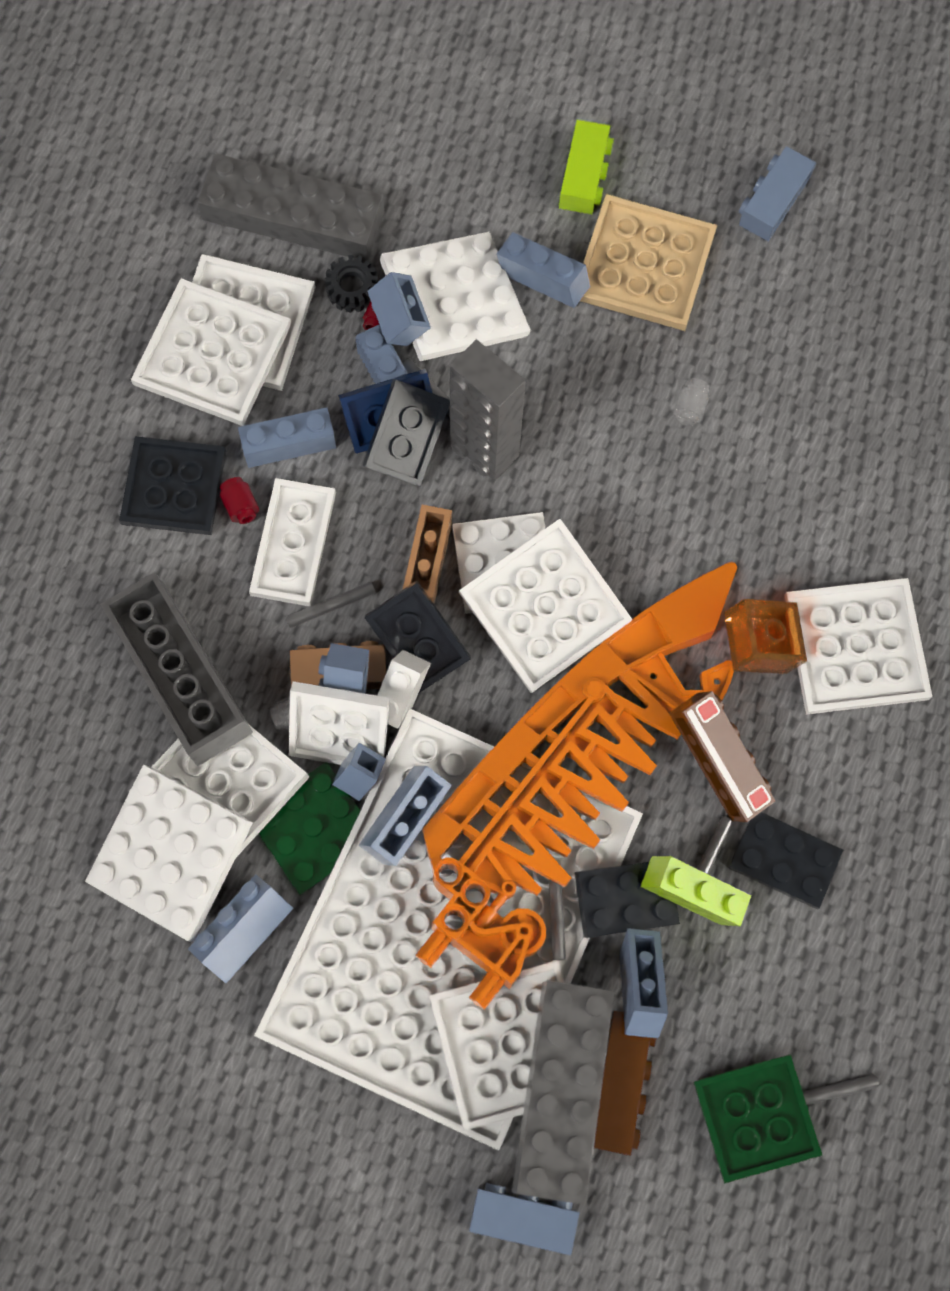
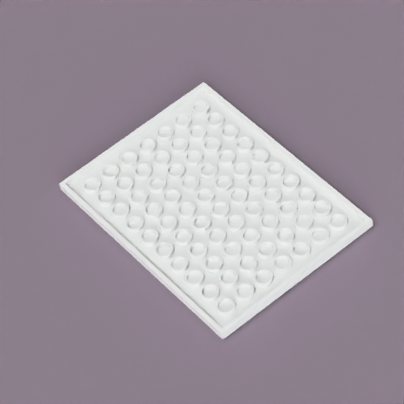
[254,708,643,1150]

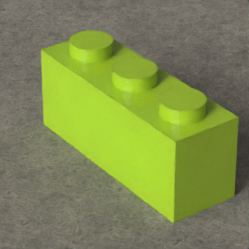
[559,119,614,215]
[641,856,751,926]

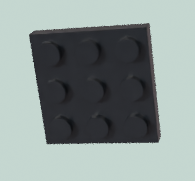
[119,436,226,535]

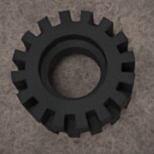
[325,255,378,313]

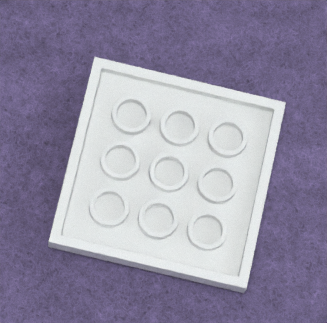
[380,232,531,361]
[192,254,315,391]
[131,279,291,426]
[458,519,632,693]
[785,578,932,715]
[129,724,309,859]
[85,765,253,942]
[429,961,565,1131]

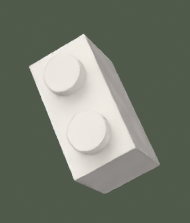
[377,650,431,729]

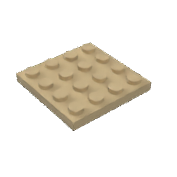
[580,194,717,331]

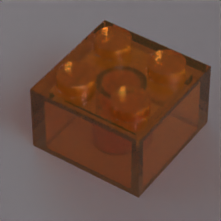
[724,599,807,674]

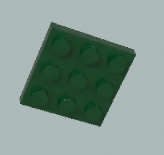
[258,762,360,896]
[693,1054,823,1184]

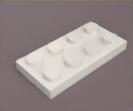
[249,478,336,607]

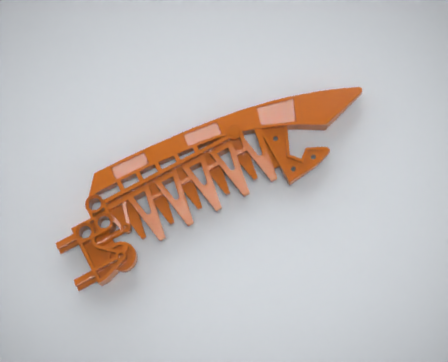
[415,562,737,1010]

